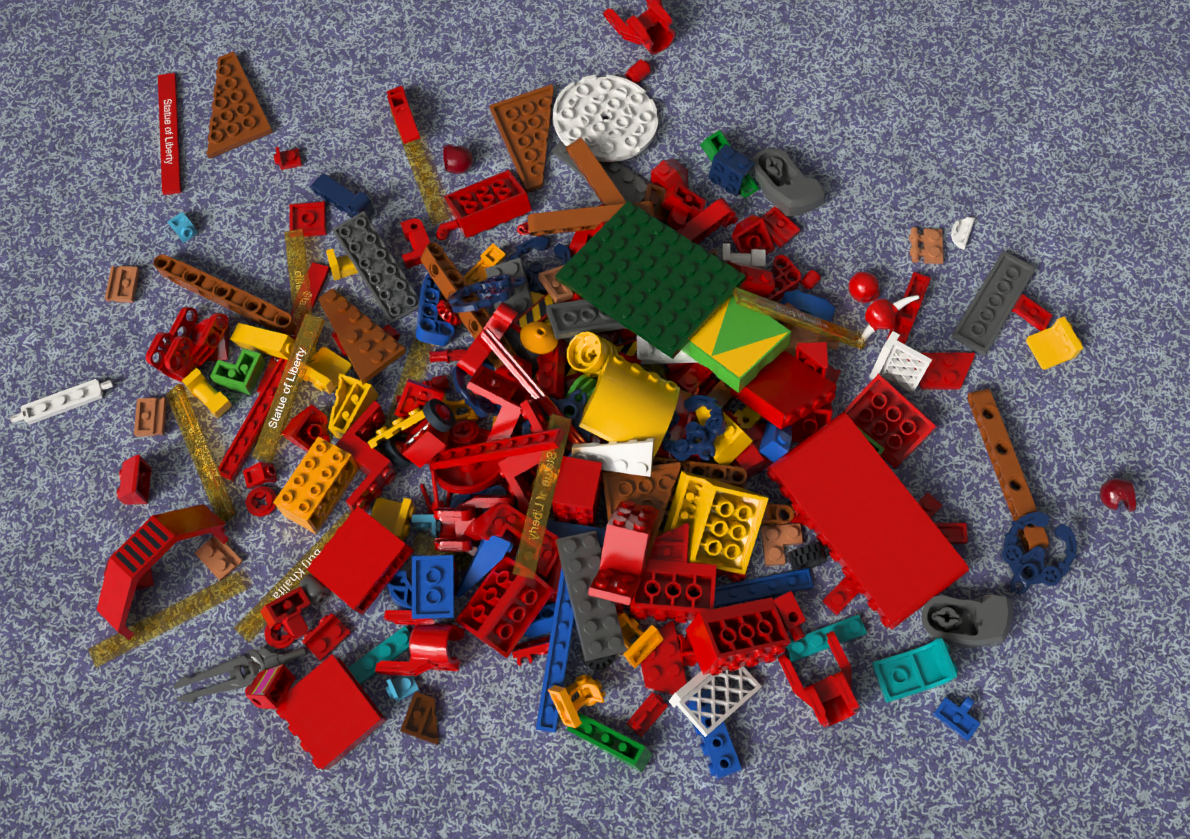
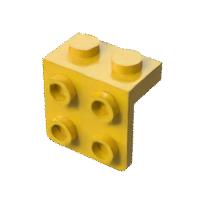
[1026,316,1083,370]
[296,347,352,395]
[371,498,416,542]

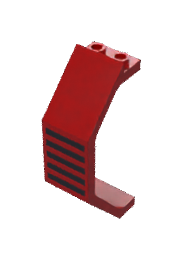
[96,504,229,640]

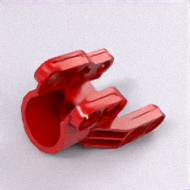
[603,0,675,55]
[146,307,229,383]
[433,495,516,558]
[375,610,465,676]
[777,631,860,728]

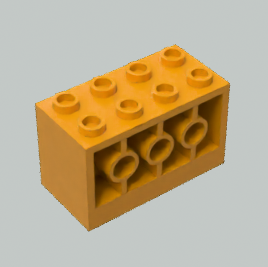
[273,437,359,534]

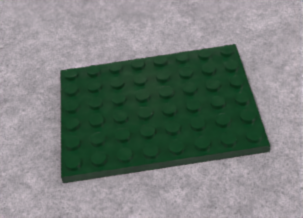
[555,201,746,359]

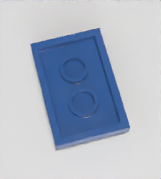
[412,555,454,619]

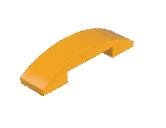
[442,243,506,297]

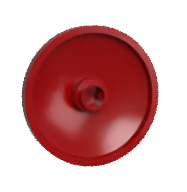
[429,428,507,494]

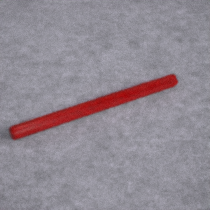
[480,328,588,444]

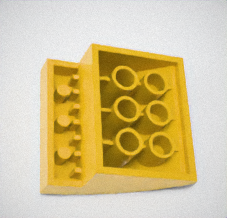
[663,471,769,575]

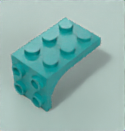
[871,637,958,703]

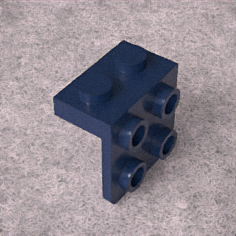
[708,144,755,197]

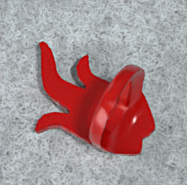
[677,632,698,667]

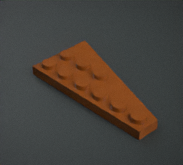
[318,288,406,385]

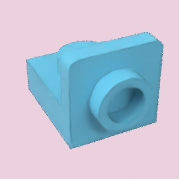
[167,212,198,243]
[412,515,441,538]
[385,675,420,702]

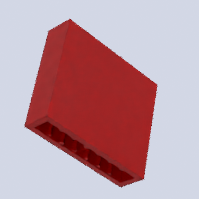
[730,351,837,429]
[307,506,414,615]
[276,654,386,770]

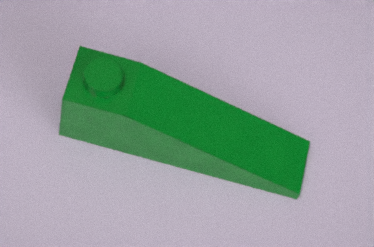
[700,130,759,199]
[566,712,652,773]

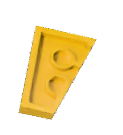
[368,407,425,449]

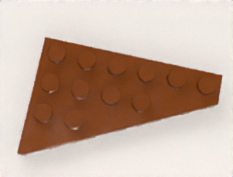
[206,51,273,159]
[489,84,554,193]
[602,462,681,570]

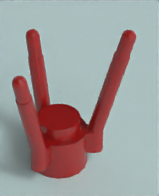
[420,470,452,515]

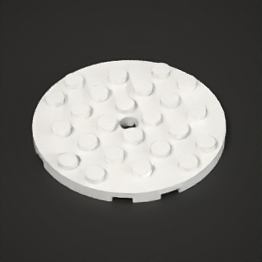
[553,75,658,162]

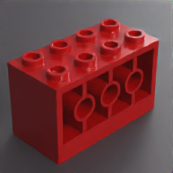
[552,456,602,527]
[455,555,555,658]
[630,559,717,623]
[686,597,791,676]

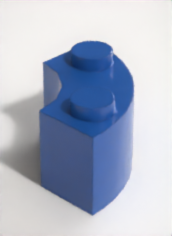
[779,290,835,328]
[387,570,412,610]

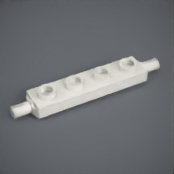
[10,379,114,425]

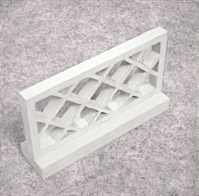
[870,331,932,394]
[669,666,762,737]

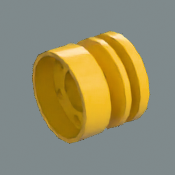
[567,331,618,379]

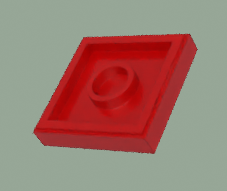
[289,201,327,238]

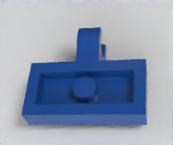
[932,696,980,741]

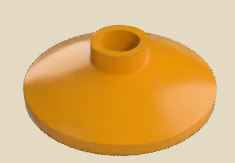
[520,322,558,354]

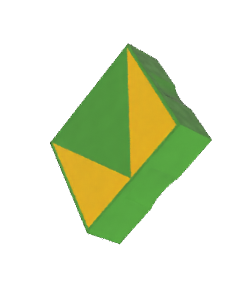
[682,292,791,393]

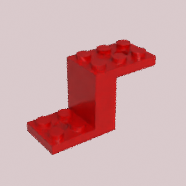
[467,366,541,470]
[498,399,564,516]
[336,401,396,512]
[588,500,660,605]

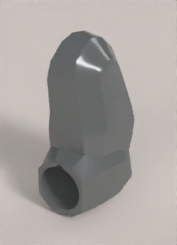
[752,148,825,217]
[921,594,1013,648]

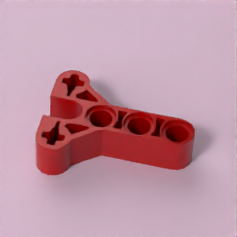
[457,302,518,377]

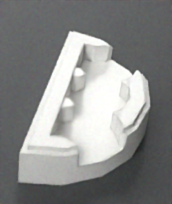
[951,217,975,250]

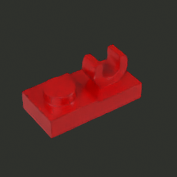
[1011,294,1052,331]
[512,636,550,666]

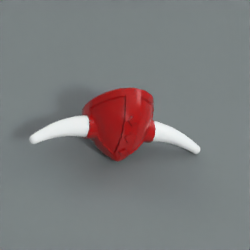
[857,295,919,350]

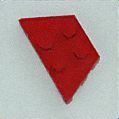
[907,353,975,390]
[640,621,687,695]

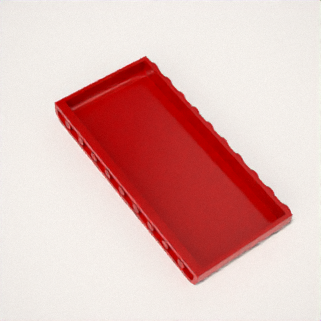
[767,413,969,630]

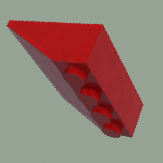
[444,170,532,238]
[842,374,939,469]

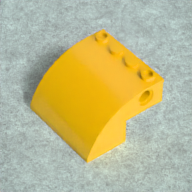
[579,353,680,458]

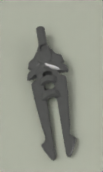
[173,647,307,703]

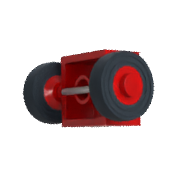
[383,399,456,468]

